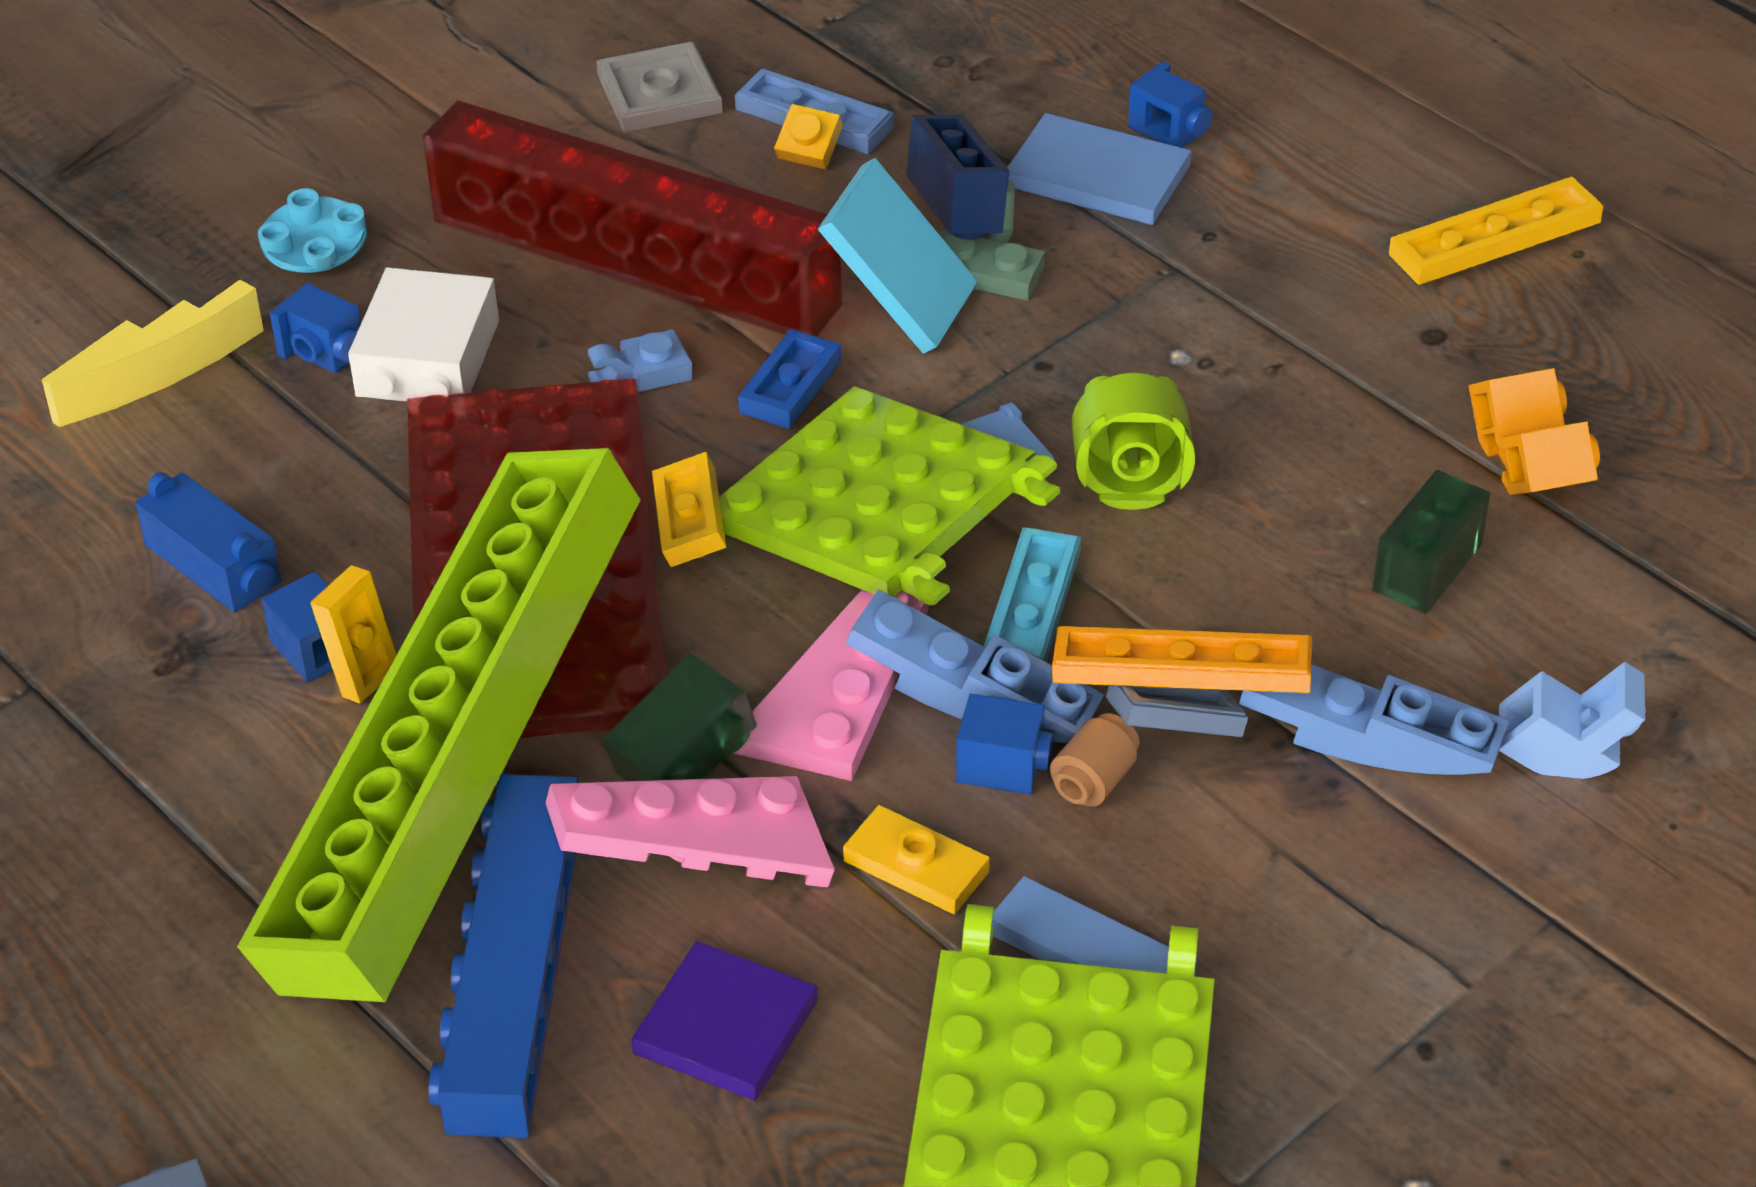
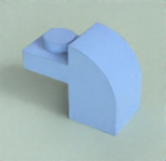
[1499,662,1646,779]

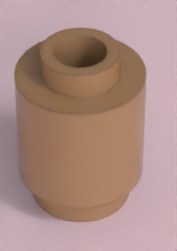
[1050,713,1140,806]

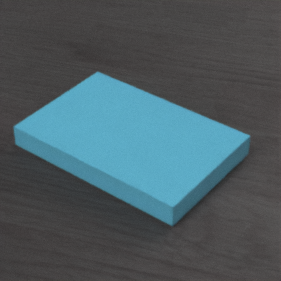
[818,158,978,354]

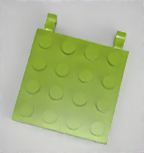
[719,386,1061,605]
[904,904,1215,1187]

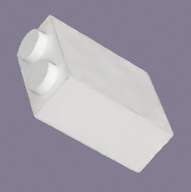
[348,268,499,407]

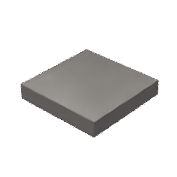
[596,42,723,133]

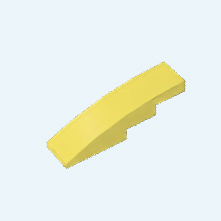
[42,280,264,427]

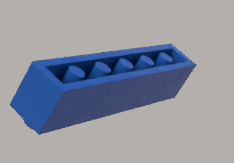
[429,774,578,1138]

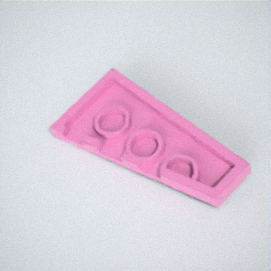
[731,590,929,781]
[545,776,835,888]

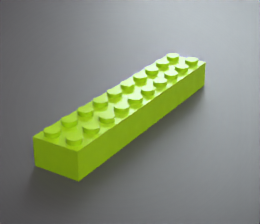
[237,448,641,1002]

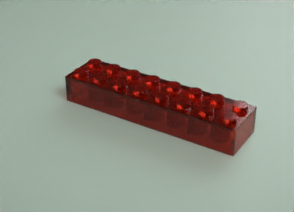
[423,100,842,337]

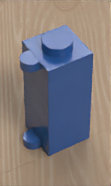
[135,472,282,613]

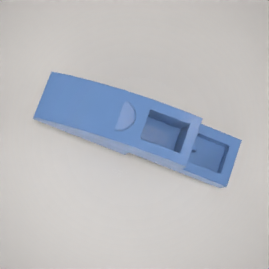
[846,589,1105,743]
[1239,664,1509,775]

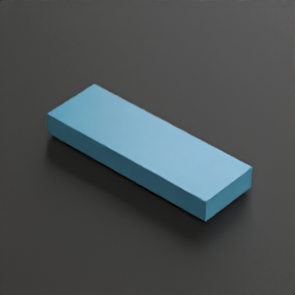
[984,527,1081,663]

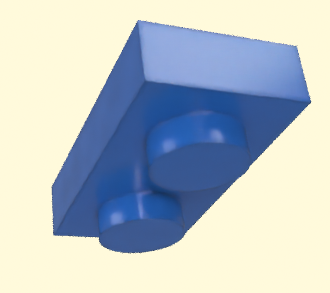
[738,329,841,429]

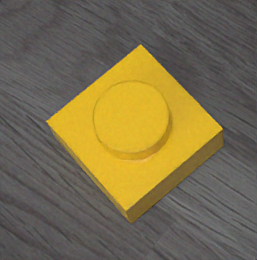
[774,104,843,170]

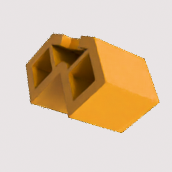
[1468,368,1600,495]

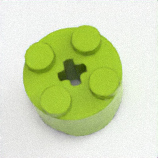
[1072,373,1195,510]

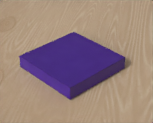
[631,941,818,1101]

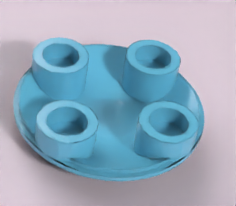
[258,188,368,273]

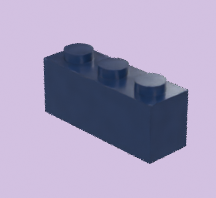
[907,115,1009,240]

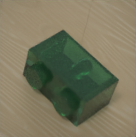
[1372,469,1491,614]
[601,653,757,781]

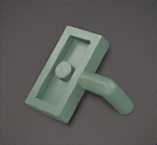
[939,180,1045,301]

